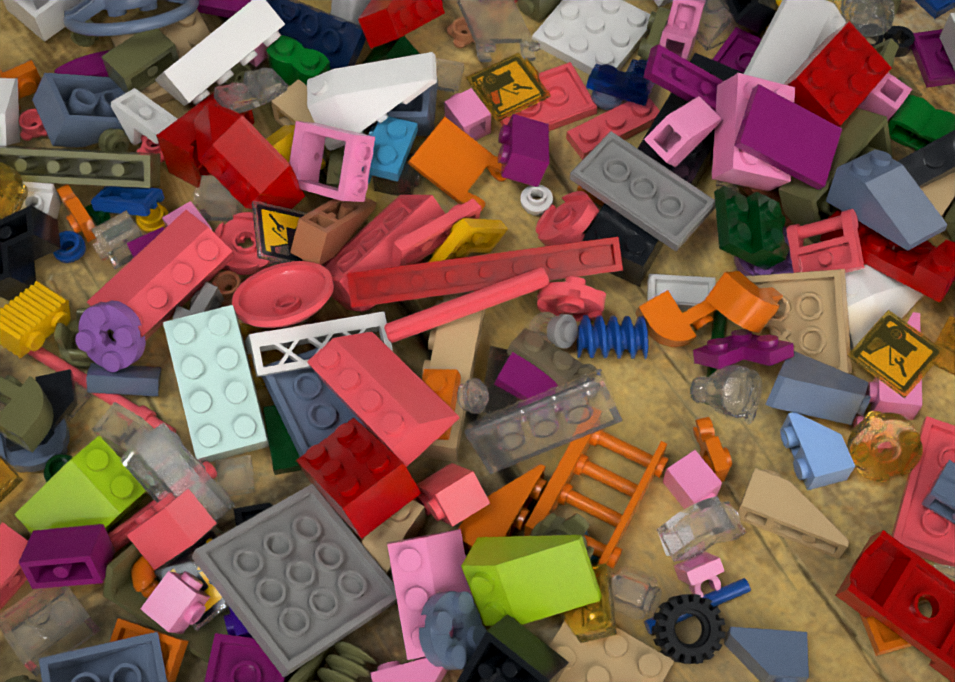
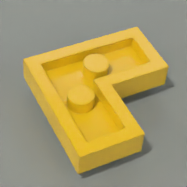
[429,218,508,262]

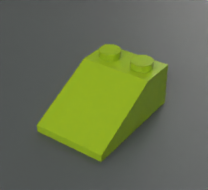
[14,435,149,534]
[461,535,602,626]

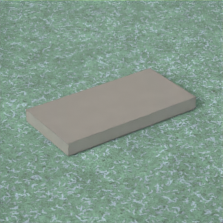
[570,131,715,251]

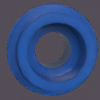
[53,231,86,263]

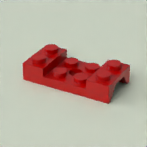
[820,210,955,303]
[835,530,955,682]

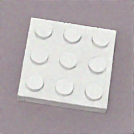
[532,0,651,83]

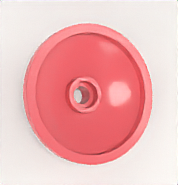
[232,261,334,328]

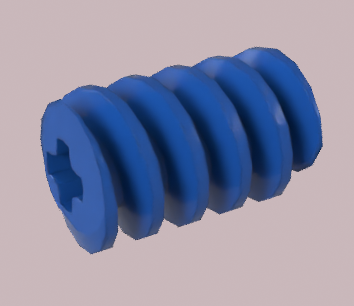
[577,315,648,359]

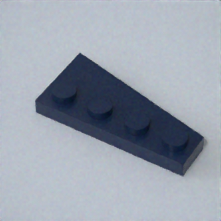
[266,0,366,70]

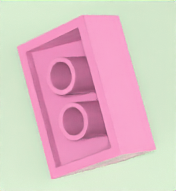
[387,529,473,660]

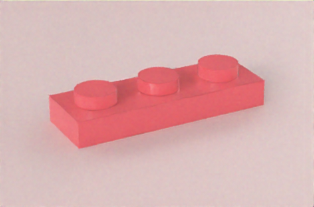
[566,93,660,160]
[391,199,481,267]

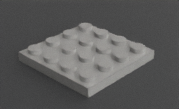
[192,484,397,677]

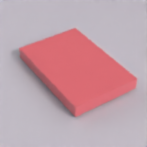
[488,62,598,131]

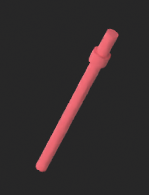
[27,347,176,441]

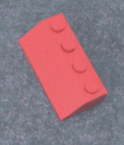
[323,195,445,312]
[87,210,233,340]
[307,332,459,467]

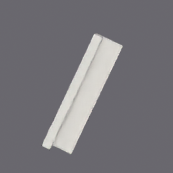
[245,311,393,377]

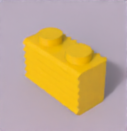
[0,281,71,358]

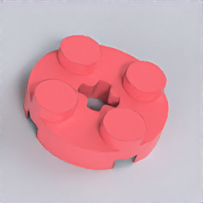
[535,191,600,246]
[214,212,280,275]
[537,276,606,322]

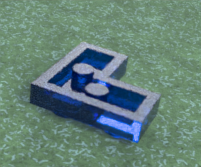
[586,59,656,106]

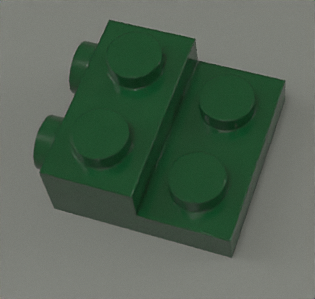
[714,186,789,270]

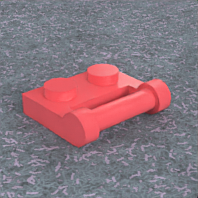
[787,209,865,273]

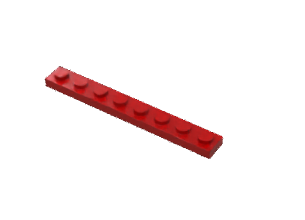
[347,237,623,308]

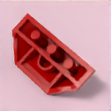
[194,100,305,211]

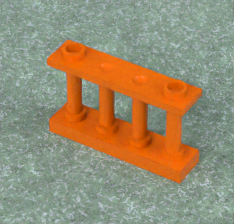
[524,407,669,577]

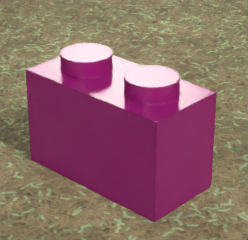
[498,114,549,187]
[18,524,115,589]

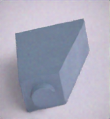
[765,351,871,425]

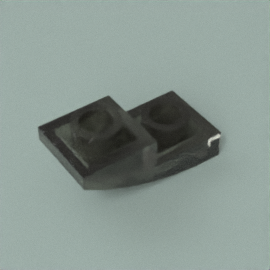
[479,346,517,419]

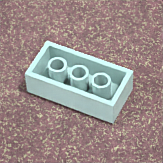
[163,305,269,464]

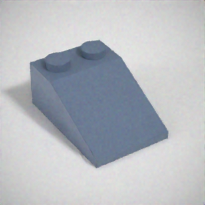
[32,73,127,147]
[826,149,948,251]
[38,632,167,682]

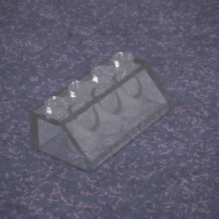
[464,369,623,474]

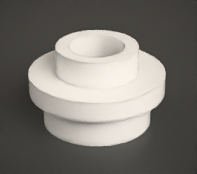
[520,185,553,216]

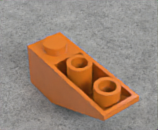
[458,464,548,555]

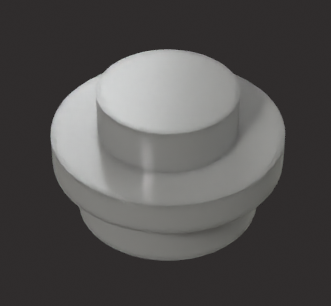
[547,314,578,348]

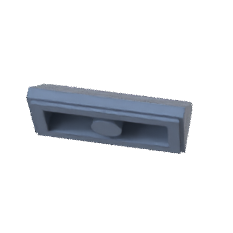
[86,363,161,396]

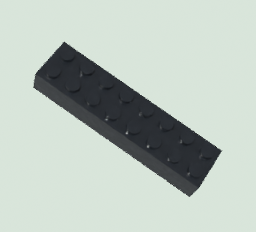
[583,53,744,287]

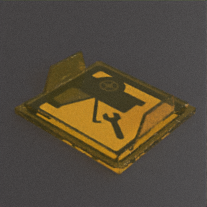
[466,52,551,122]
[847,310,946,399]

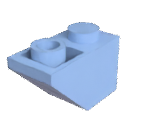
[780,412,855,491]

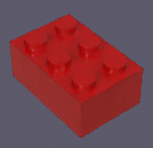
[784,21,892,127]
[296,418,421,539]

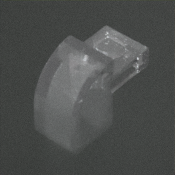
[657,496,747,562]

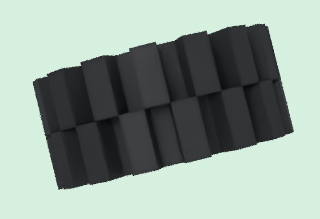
[652,594,726,664]

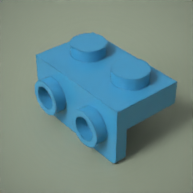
[362,116,418,184]

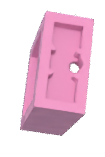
[289,121,375,202]

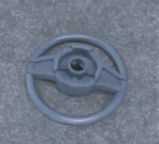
[63,0,199,36]

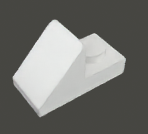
[111,88,177,145]

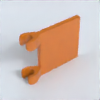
[407,117,506,211]

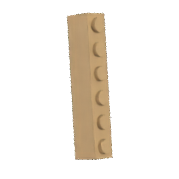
[418,291,486,463]

